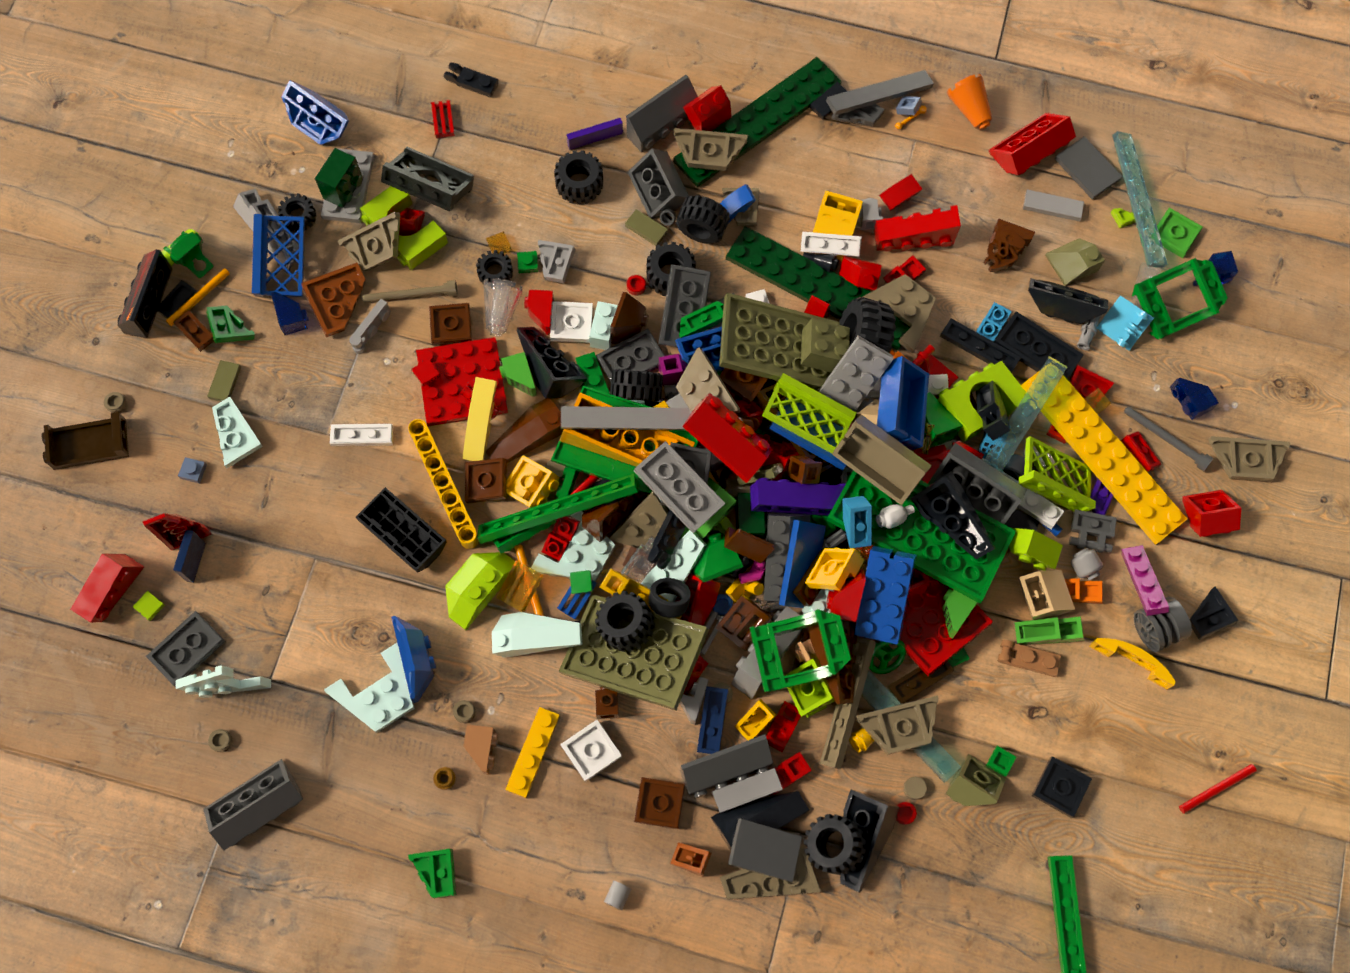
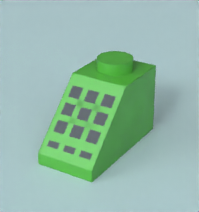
[499,352,537,397]
[942,589,977,639]

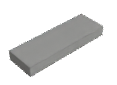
[1023,190,1084,221]
[712,768,782,813]

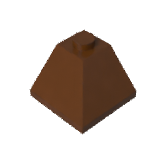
[610,292,649,345]

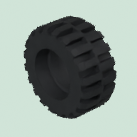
[839,297,896,353]

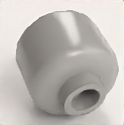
[1071,548,1103,580]

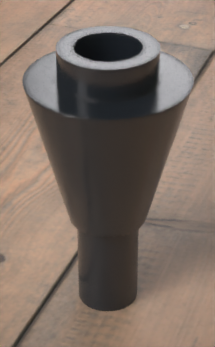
[803,252,839,273]

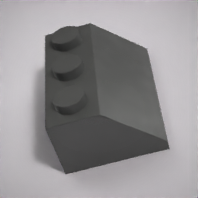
[627,148,689,219]

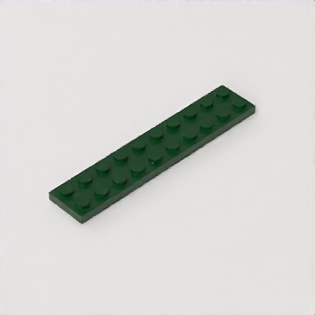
[673,57,842,188]
[726,226,911,350]

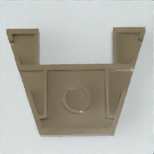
[863,274,936,353]

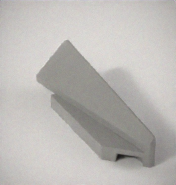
[233,189,298,272]

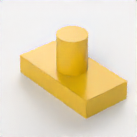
[726,562,764,603]

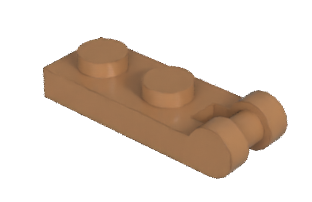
[997,640,1061,677]

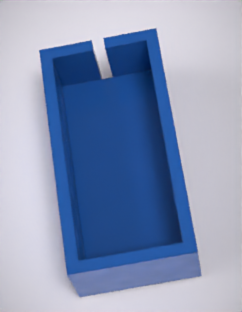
[877,356,929,451]
[854,546,917,645]

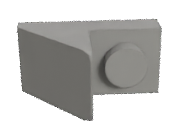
[680,677,708,725]

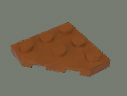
[301,262,366,338]

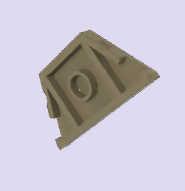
[674,128,748,171]
[338,212,400,271]
[676,347,741,414]
[1208,436,1290,482]
[609,492,669,551]
[856,695,939,755]

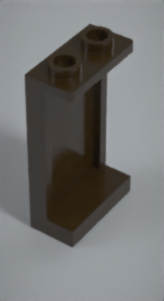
[41,412,129,470]

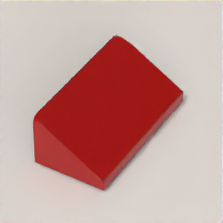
[1120,431,1162,472]

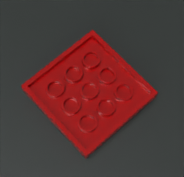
[416,337,508,426]
[900,575,993,676]

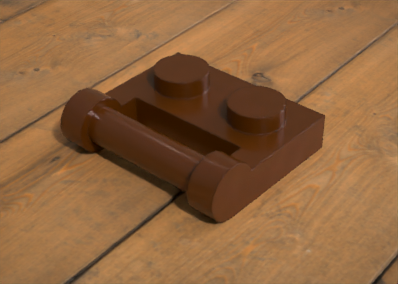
[716,594,773,650]

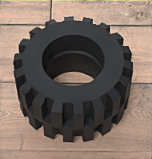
[554,150,603,204]
[676,195,730,244]
[646,242,696,296]
[610,369,663,402]
[595,591,655,652]
[804,814,866,875]

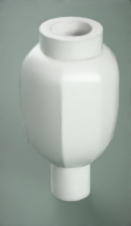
[876,504,915,529]

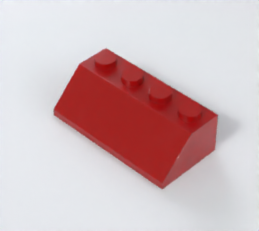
[988,113,1076,175]
[682,393,773,483]

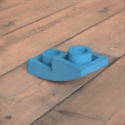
[976,302,1012,342]

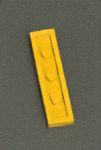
[505,707,560,799]

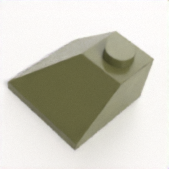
[1045,238,1105,286]
[945,754,1006,806]

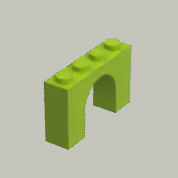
[360,186,448,270]
[938,361,1031,443]

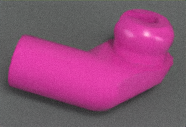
[739,560,765,584]

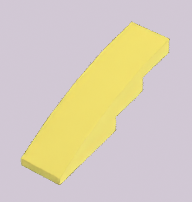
[463,377,497,461]

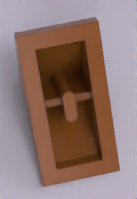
[670,842,712,877]

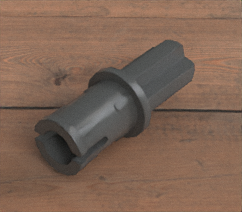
[822,529,847,549]

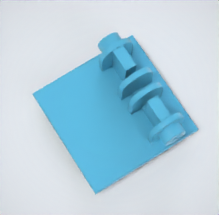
[1097,295,1154,351]

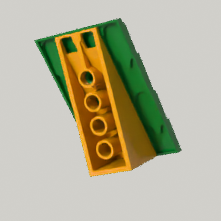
[551,386,698,498]

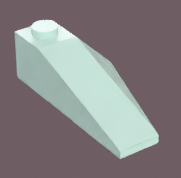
[492,612,582,658]

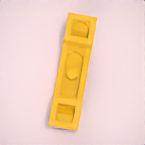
[600,569,682,619]
[1089,638,1176,690]

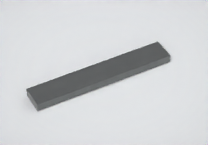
[826,70,934,115]

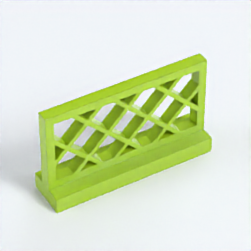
[762,373,856,453]
[1019,436,1096,512]

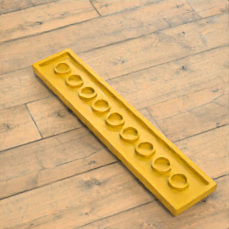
[1021,362,1187,545]

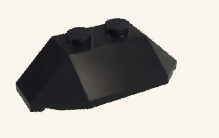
[1028,278,1108,324]

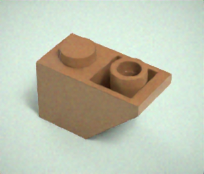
[463,724,498,775]

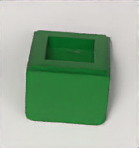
[570,570,593,594]

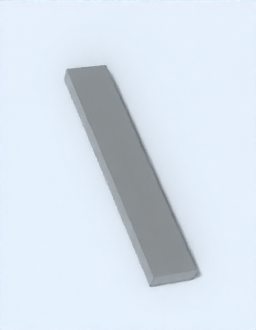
[561,406,689,430]

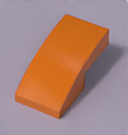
[1065,579,1103,604]

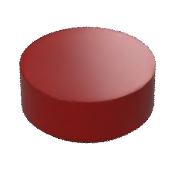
[626,275,646,296]
[896,802,917,825]

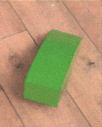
[1014,617,1084,644]

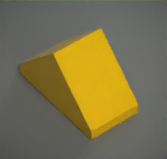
[734,699,776,741]

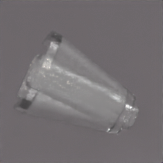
[483,279,524,336]

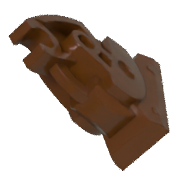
[983,218,1035,272]

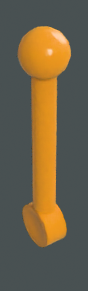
[895,105,927,129]

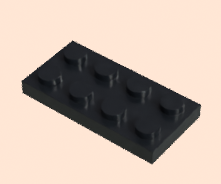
[994,311,1084,379]

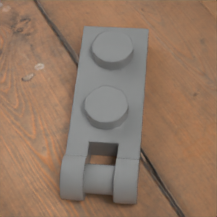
[349,299,390,354]

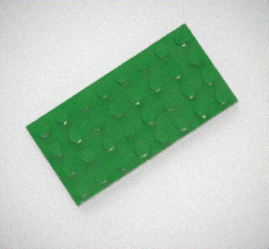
[826,470,1016,603]

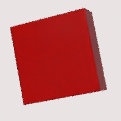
[411,358,440,387]

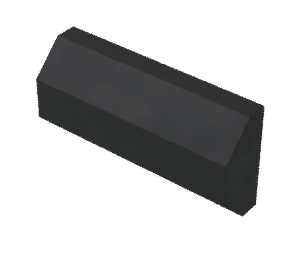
[356,487,447,573]

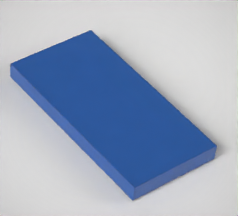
[769,397,854,471]
[779,520,826,608]

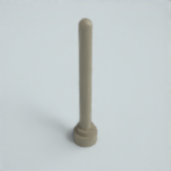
[362,280,458,302]

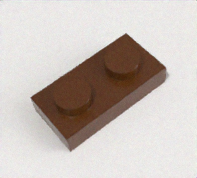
[173,310,214,352]

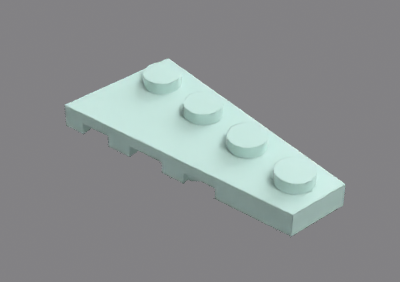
[640,530,707,602]

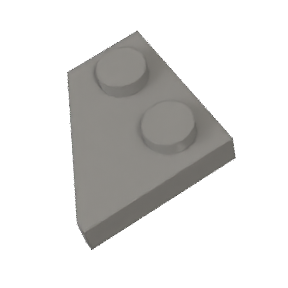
[538,240,575,283]

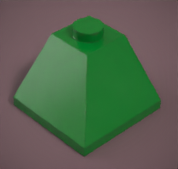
[691,533,743,582]

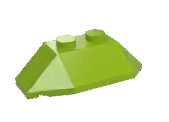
[445,552,520,631]

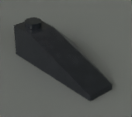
[516,327,587,399]
[910,471,995,560]
[840,789,900,893]
[711,791,810,851]

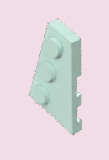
[212,397,263,468]

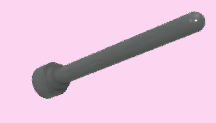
[1124,407,1214,472]

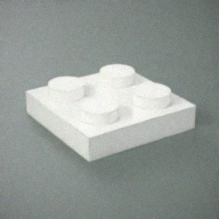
[550,301,593,343]
[560,720,622,782]

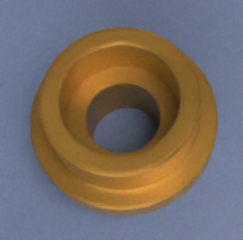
[433,767,456,790]

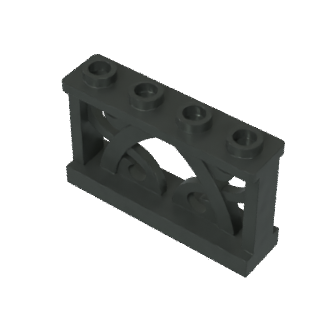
[381,147,474,212]

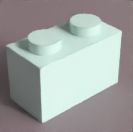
[589,301,617,350]

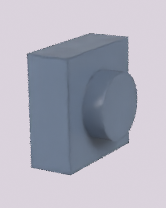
[896,96,922,115]
[178,457,207,484]

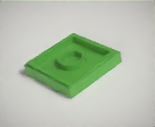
[1149,208,1203,258]

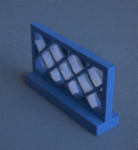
[252,214,305,297]

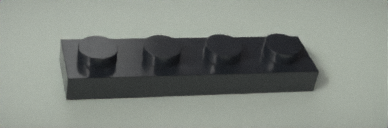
[940,318,1021,373]

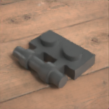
[1069,509,1117,553]

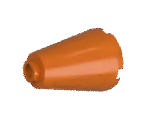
[947,73,992,130]

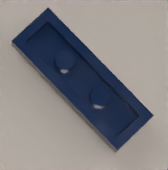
[697,686,729,754]

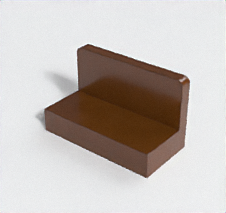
[725,527,774,563]

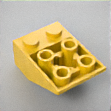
[813,190,863,261]

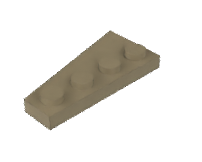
[720,848,821,900]

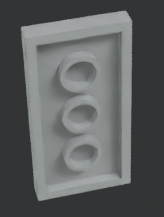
[321,148,374,223]
[818,335,894,411]
[634,441,725,534]

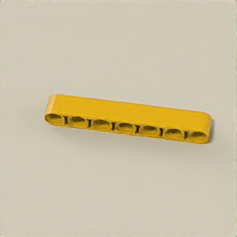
[408,419,479,549]

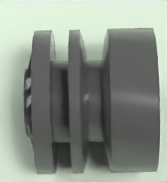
[1133,596,1192,652]

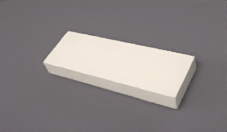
[801,232,861,257]
[330,424,394,446]

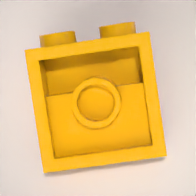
[506,455,560,508]
[805,548,864,590]

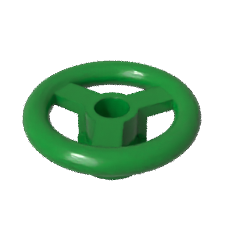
[869,640,906,674]

